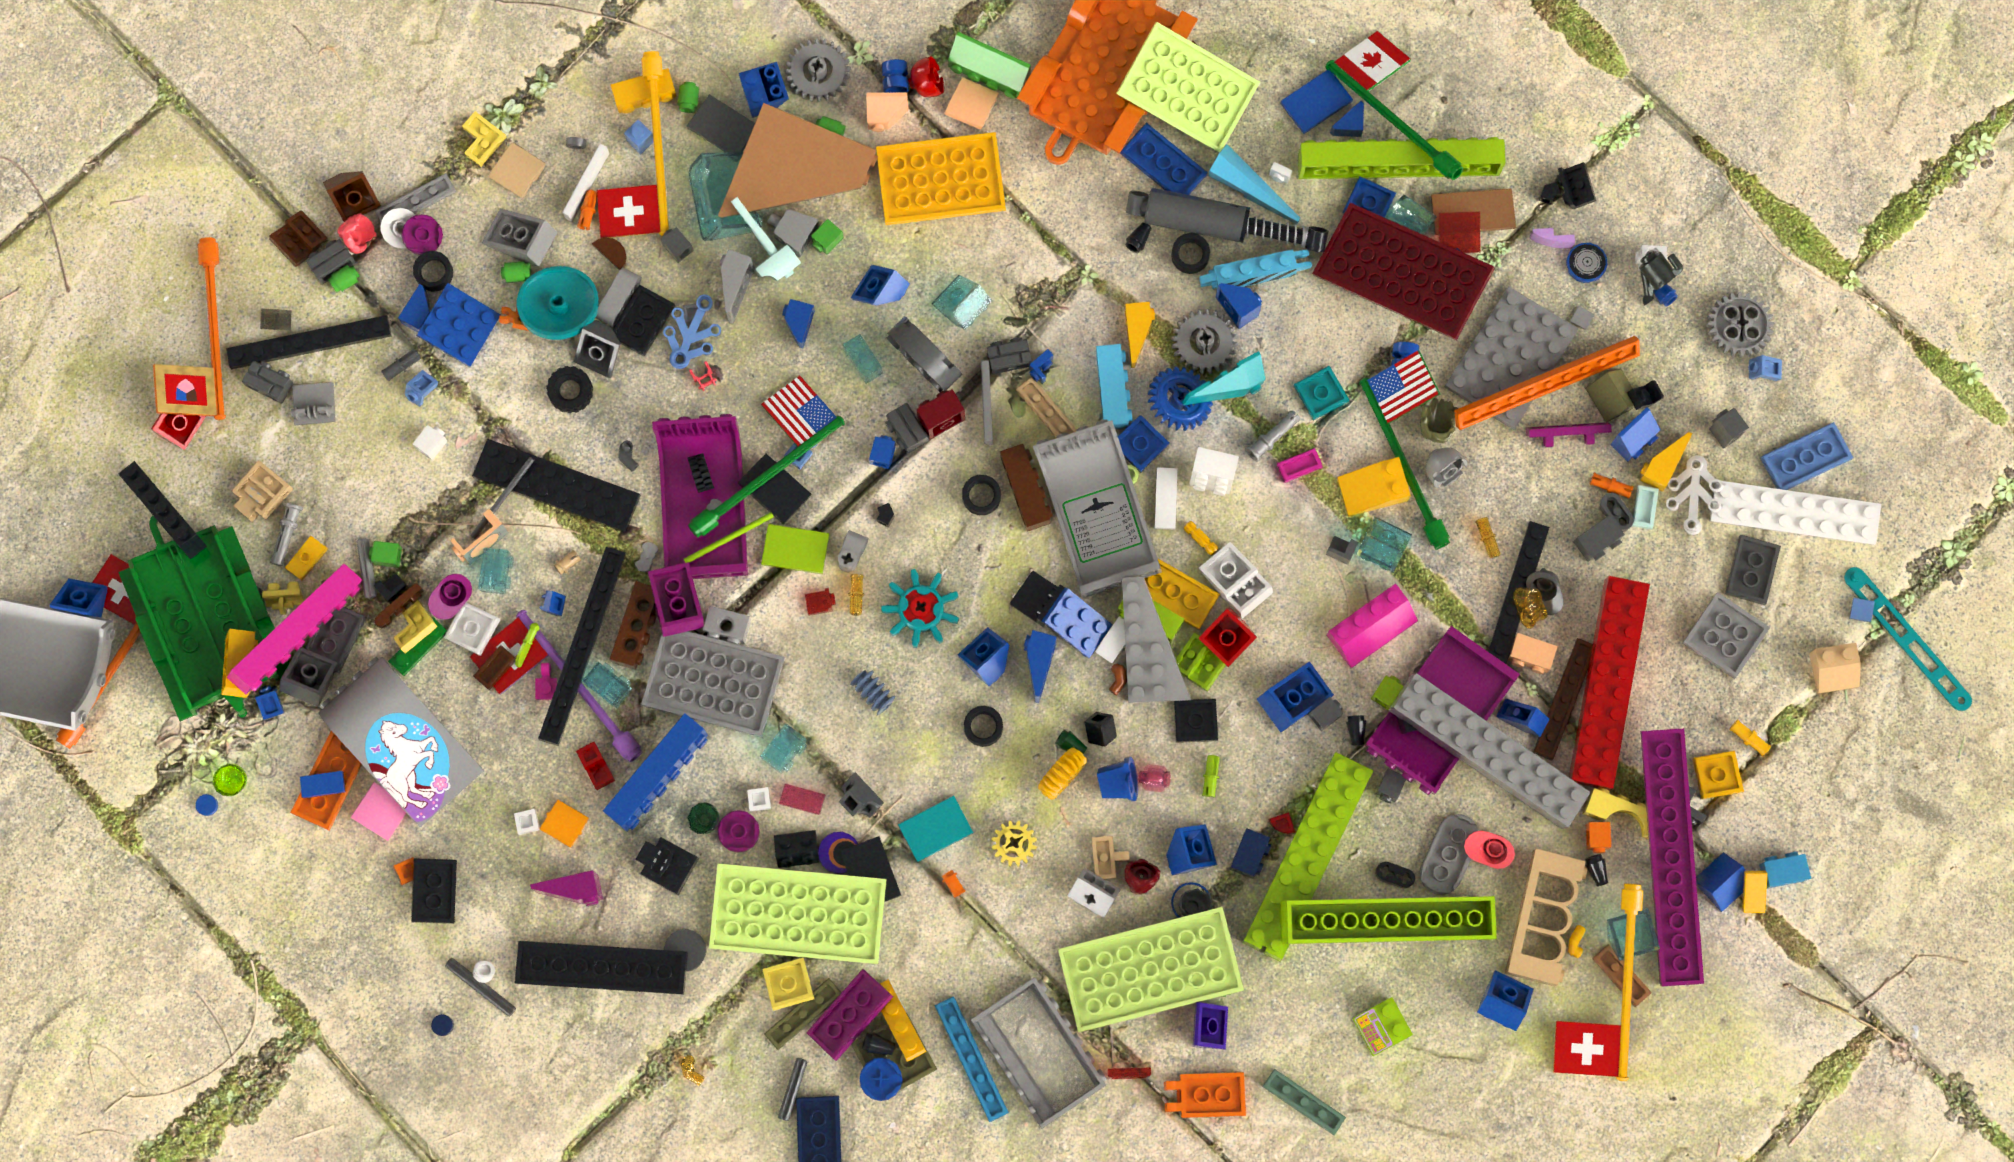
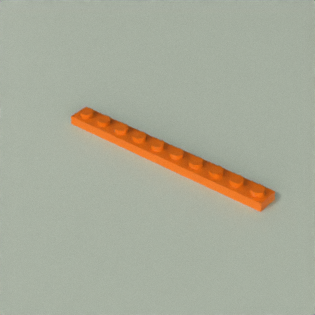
[1454,336,1640,430]

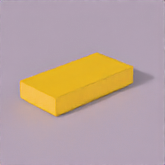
[1742,871,1767,913]

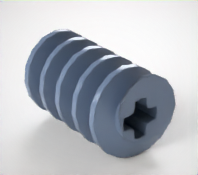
[850,670,895,716]

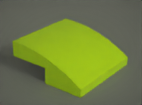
[1176,632,1226,691]

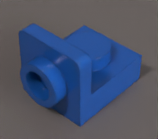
[1029,349,1053,384]
[255,685,284,720]

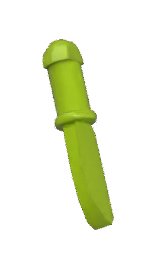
[515,622,539,668]

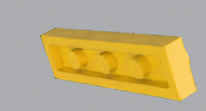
[880,979,926,1062]

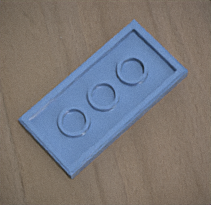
[1760,422,1853,490]

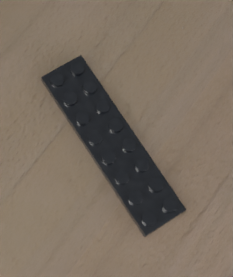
[472,438,641,533]
[515,941,688,995]

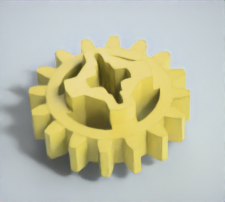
[992,821,1037,867]

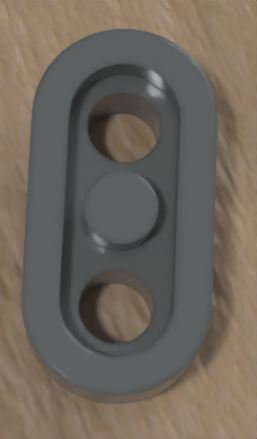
[1600,493,1634,531]

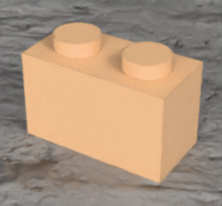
[1508,633,1558,674]

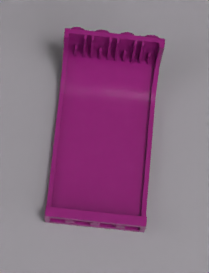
[652,414,748,579]
[1365,626,1520,795]

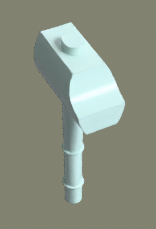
[731,197,801,281]

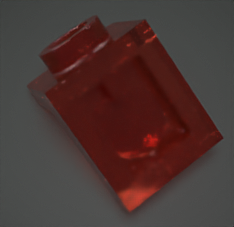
[805,588,836,616]

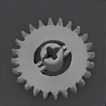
[785,38,851,102]
[1171,308,1238,374]

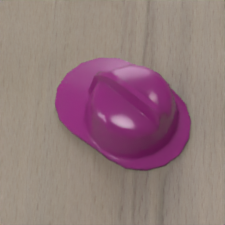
[428,574,472,620]

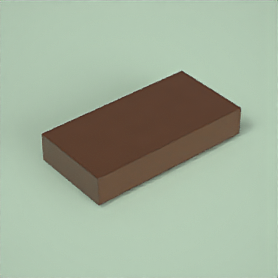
[473,645,516,691]

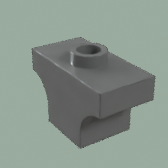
[839,773,884,818]

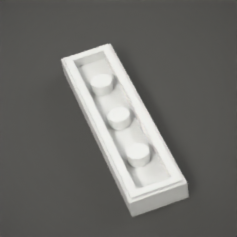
[563,144,609,222]

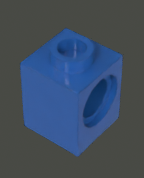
[869,435,896,469]

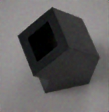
[1539,182,1561,205]
[877,503,895,528]

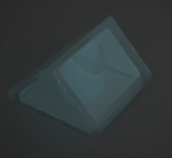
[1607,908,1660,961]

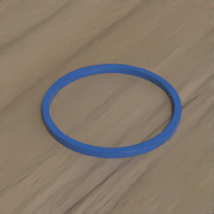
[1171,882,1211,918]

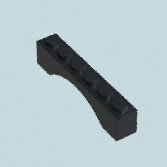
[118,461,207,559]

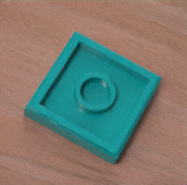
[1293,366,1350,421]

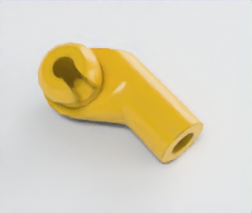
[1568,925,1586,958]

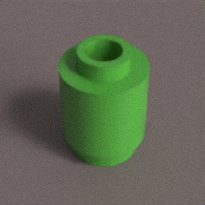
[677,82,699,113]
[815,116,846,136]
[501,261,531,283]
[328,265,360,293]

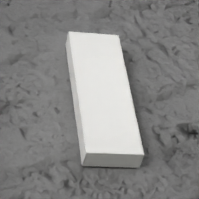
[1154,467,1178,530]

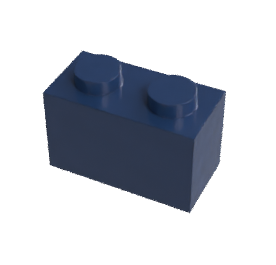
[1230,828,1272,879]

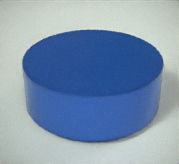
[195,794,218,816]

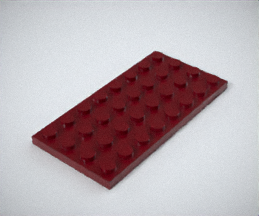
[1312,203,1495,341]

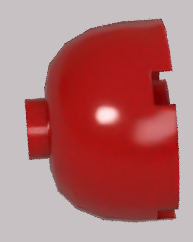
[908,56,945,98]

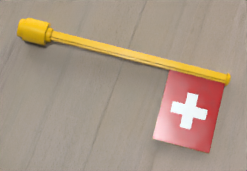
[597,51,669,238]
[1553,883,1643,1081]

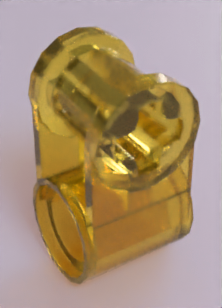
[1513,587,1548,629]

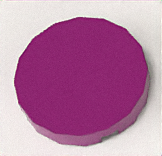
[401,214,443,255]
[717,810,760,853]

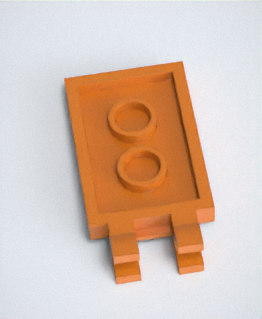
[1164,1072,1246,1118]

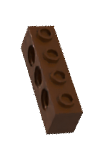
[610,581,657,670]

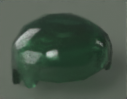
[687,802,720,834]

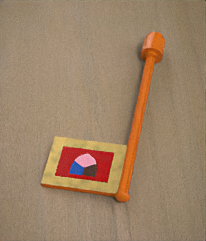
[153,237,226,420]

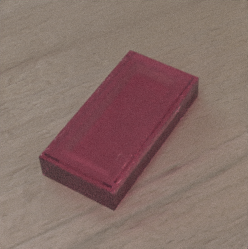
[779,784,826,815]

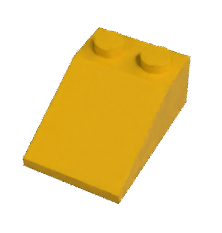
[1337,457,1411,517]

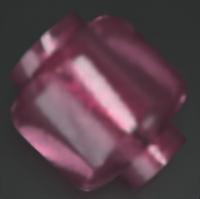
[1139,764,1171,792]

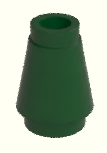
[1055,729,1088,754]

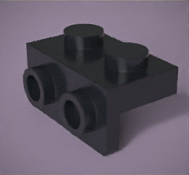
[1557,162,1597,209]
[774,830,819,868]

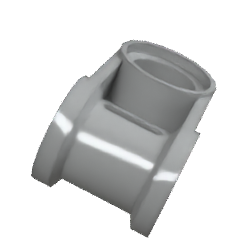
[838,530,869,573]

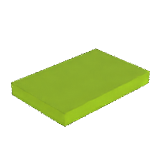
[761,524,830,575]

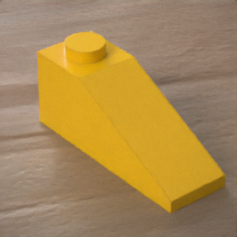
[1125,302,1155,368]
[1640,432,1693,491]

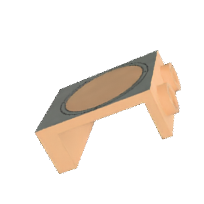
[450,509,509,565]

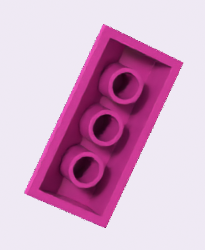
[1326,583,1418,668]

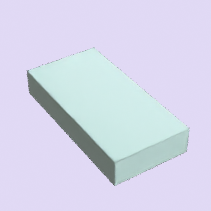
[1632,485,1659,530]

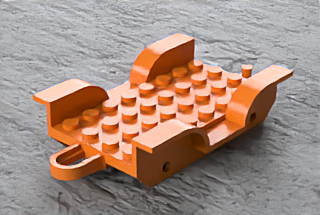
[1017,0,1198,165]

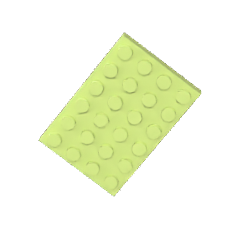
[1116,22,1260,153]

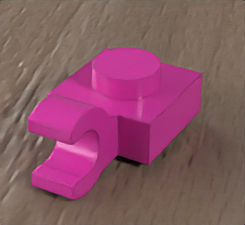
[535,663,557,700]

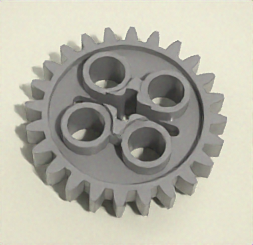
[1706,292,1775,358]

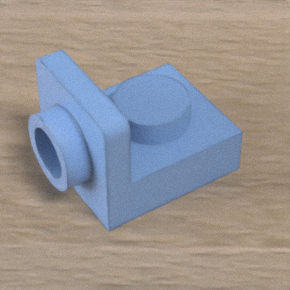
[1748,355,1782,381]
[405,370,438,407]

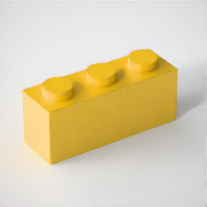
[610,68,677,114]
[221,629,258,698]

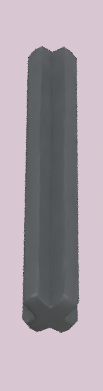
[445,958,516,1017]

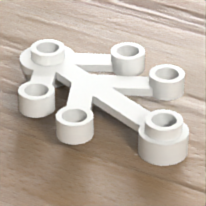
[1666,455,1723,535]

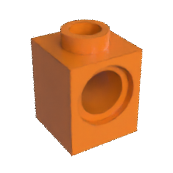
[1585,822,1611,854]

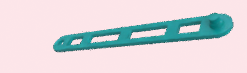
[1844,567,1972,711]

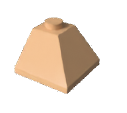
[866,92,908,132]

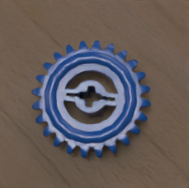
[1147,367,1213,431]

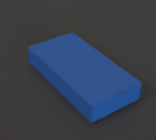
[300,771,345,798]

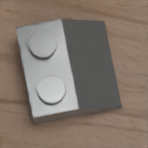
[280,647,338,707]

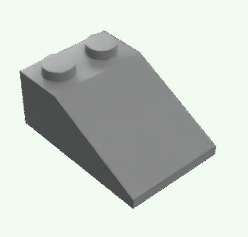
[482,208,557,267]
[719,249,754,324]

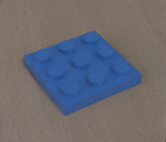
[416,283,501,367]

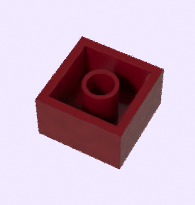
[917,389,965,440]

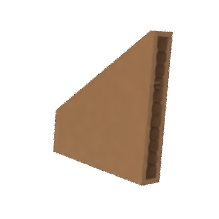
[718,103,878,219]

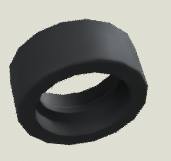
[1171,233,1210,274]
[413,251,453,292]
[962,475,1001,515]
[964,706,1003,747]

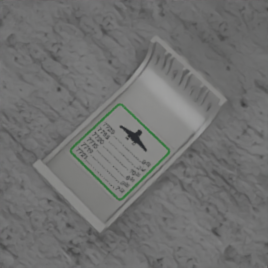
[1033,420,1162,598]

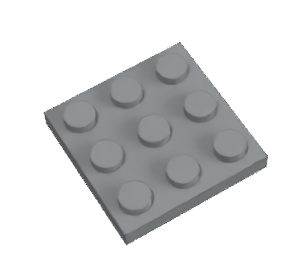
[1682,592,1770,679]

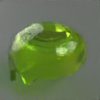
[213,763,247,796]

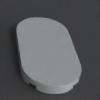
[1420,814,1478,895]

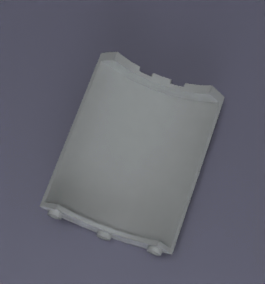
[0,598,115,731]

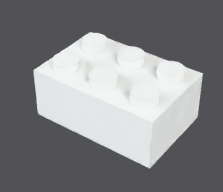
[1189,447,1239,496]

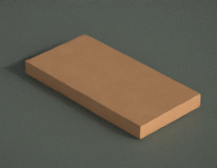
[1431,188,1516,235]

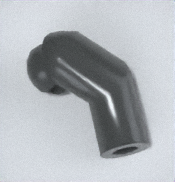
[618,440,639,472]

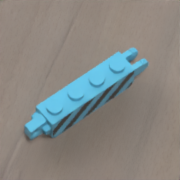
[1199,249,1312,289]

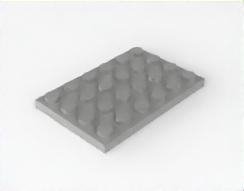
[1444,287,1578,430]
[641,631,785,737]

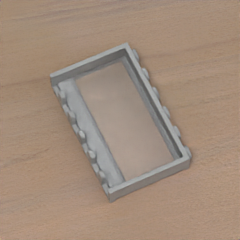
[971,977,1107,1129]

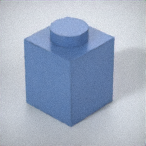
[624,119,654,155]

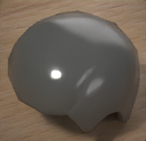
[1178,888,1212,916]

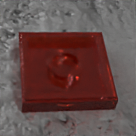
[1438,211,1480,253]
[1107,1067,1151,1080]

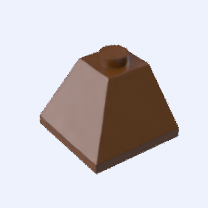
[323,171,381,222]

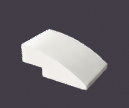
[1199,542,1273,619]

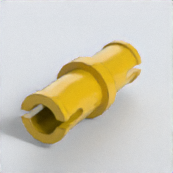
[1729,719,1771,756]

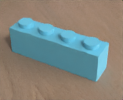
[1096,344,1132,429]

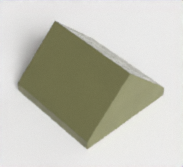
[1585,369,1635,422]

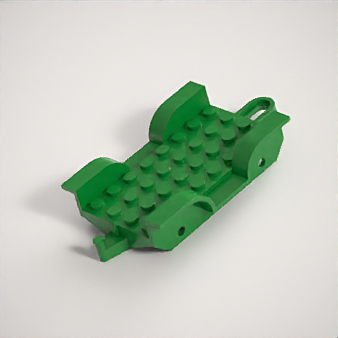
[118,515,290,722]

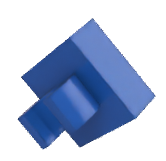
[539,591,566,616]

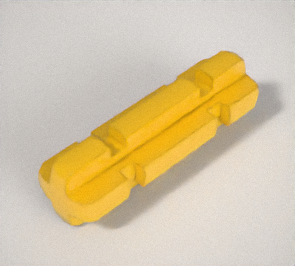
[1184,521,1218,555]

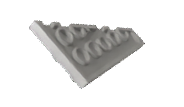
[1122,576,1192,703]

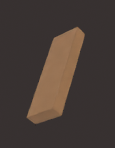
[1592,944,1652,1007]

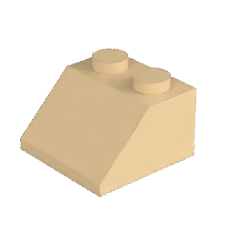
[1809,643,1861,694]

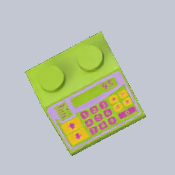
[1352,997,1413,1056]

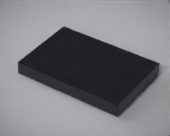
[612,285,675,357]
[738,453,812,525]
[840,836,902,902]
[411,858,457,924]

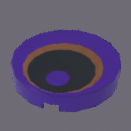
[818,832,858,874]

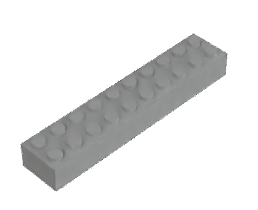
[1388,673,1591,829]

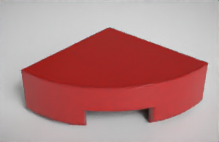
[1269,812,1296,834]

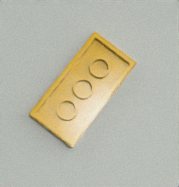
[1144,558,1220,630]

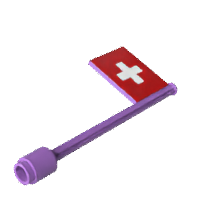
[469,610,643,762]

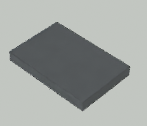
[687,94,755,160]
[1725,535,1781,605]
[304,607,367,674]

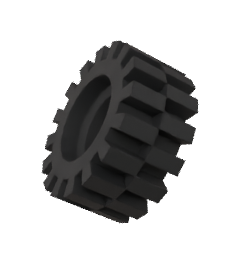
[687,453,714,493]

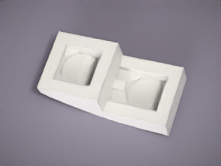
[1095,616,1125,663]

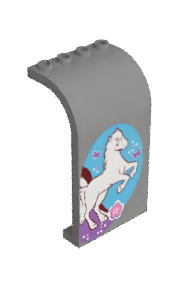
[318,657,484,827]

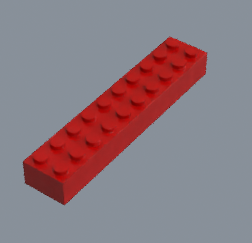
[1569,576,1650,790]

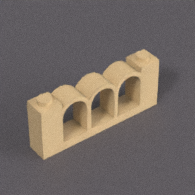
[1505,849,1587,987]

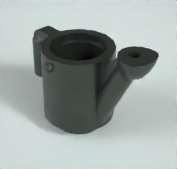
[1639,251,1683,306]

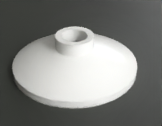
[380,208,415,249]

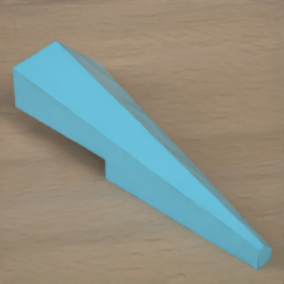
[1208,144,1300,224]

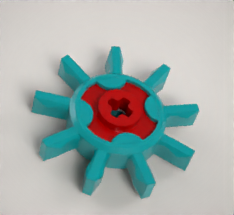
[881,569,959,648]

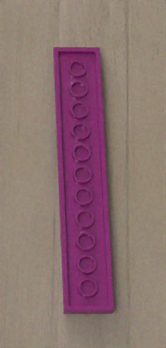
[1640,728,1704,987]

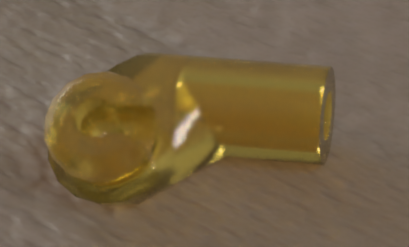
[680,1055,705,1086]

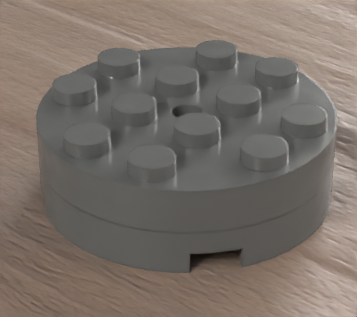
[886,316,962,392]

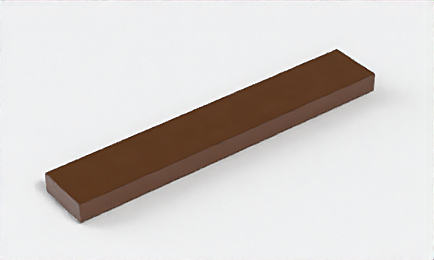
[1533,638,1593,761]

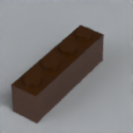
[1000,444,1053,532]

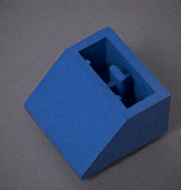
[739,62,789,118]

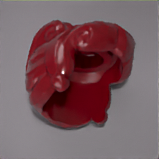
[1124,859,1161,895]

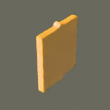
[540,800,589,848]

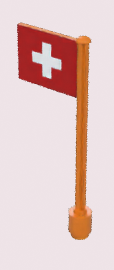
[56,554,141,749]

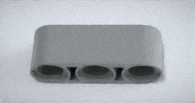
[595,267,642,327]

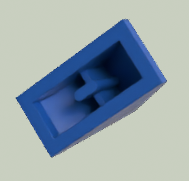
[1330,101,1364,137]

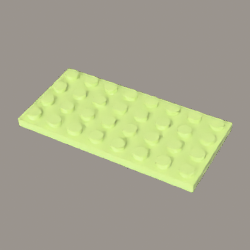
[709,864,887,964]
[1058,907,1244,1033]

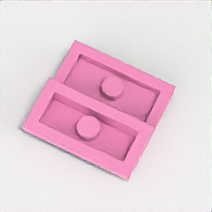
[350,782,406,841]

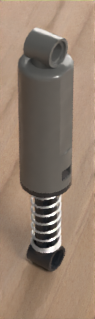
[1126,188,1329,252]

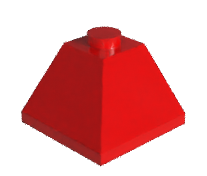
[1198,607,1257,667]

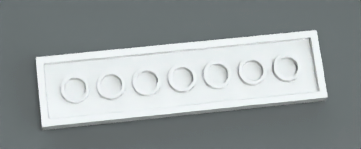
[1709,481,1881,545]

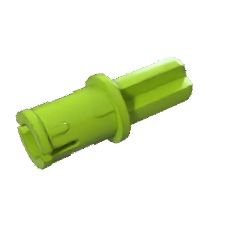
[1202,755,1220,798]

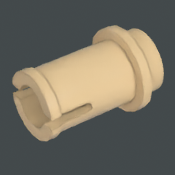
[554,550,581,575]

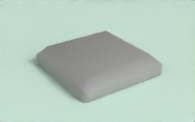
[1570,306,1594,330]

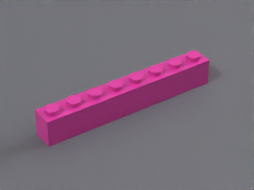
[227,564,362,695]

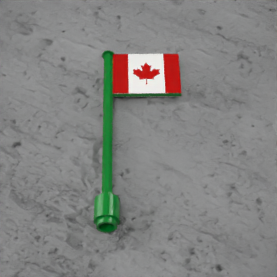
[1325,31,1463,180]

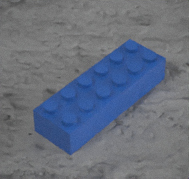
[603,713,708,832]

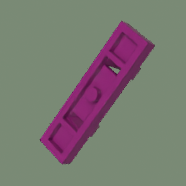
[1526,422,1612,447]

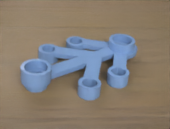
[663,294,721,369]

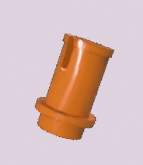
[942,870,965,898]

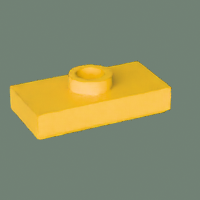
[285,536,328,581]

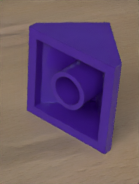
[1193,1002,1228,1050]

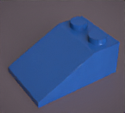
[1024,630,1057,703]
[1257,661,1334,733]

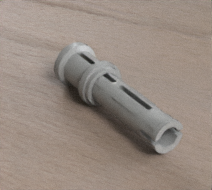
[1245,410,1301,462]
[270,503,303,566]

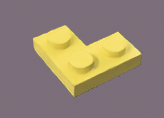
[462,111,507,167]
[394,600,437,653]

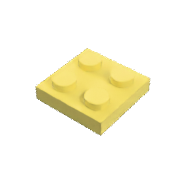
[763,958,814,1011]

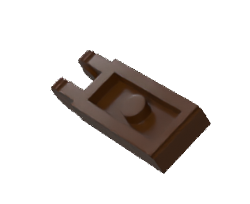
[374,583,424,629]

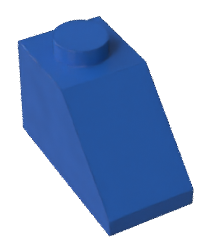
[398,284,431,332]
[782,299,815,349]
[1496,699,1549,737]

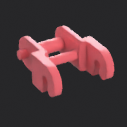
[689,361,717,391]

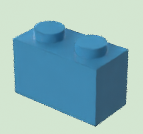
[1759,851,1811,889]

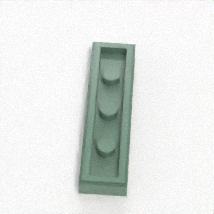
[1262,1069,1346,1135]

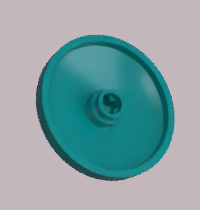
[516,266,599,340]

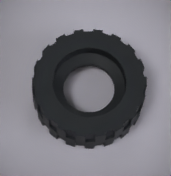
[546,366,593,413]

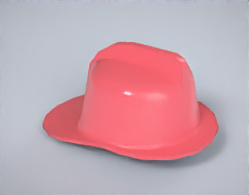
[1464,830,1515,869]

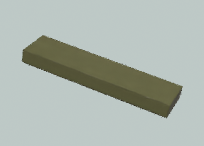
[764,978,841,1050]

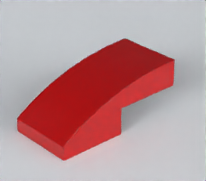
[576,741,615,790]

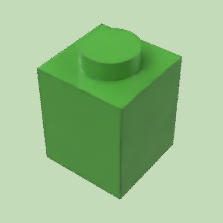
[811,219,844,255]
[369,541,402,568]

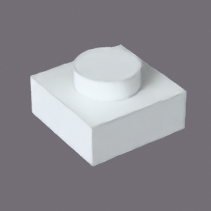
[1269,162,1292,184]
[747,787,771,812]
[514,809,540,835]

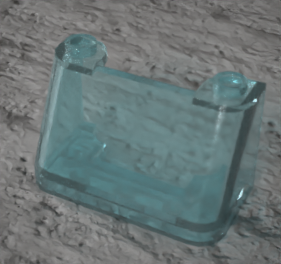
[689,152,762,241]

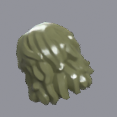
[1420,398,1458,443]

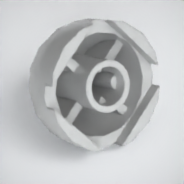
[1425,448,1468,488]

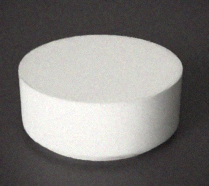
[472,961,495,983]

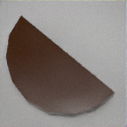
[592,237,627,271]

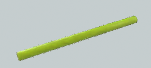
[684,512,774,563]

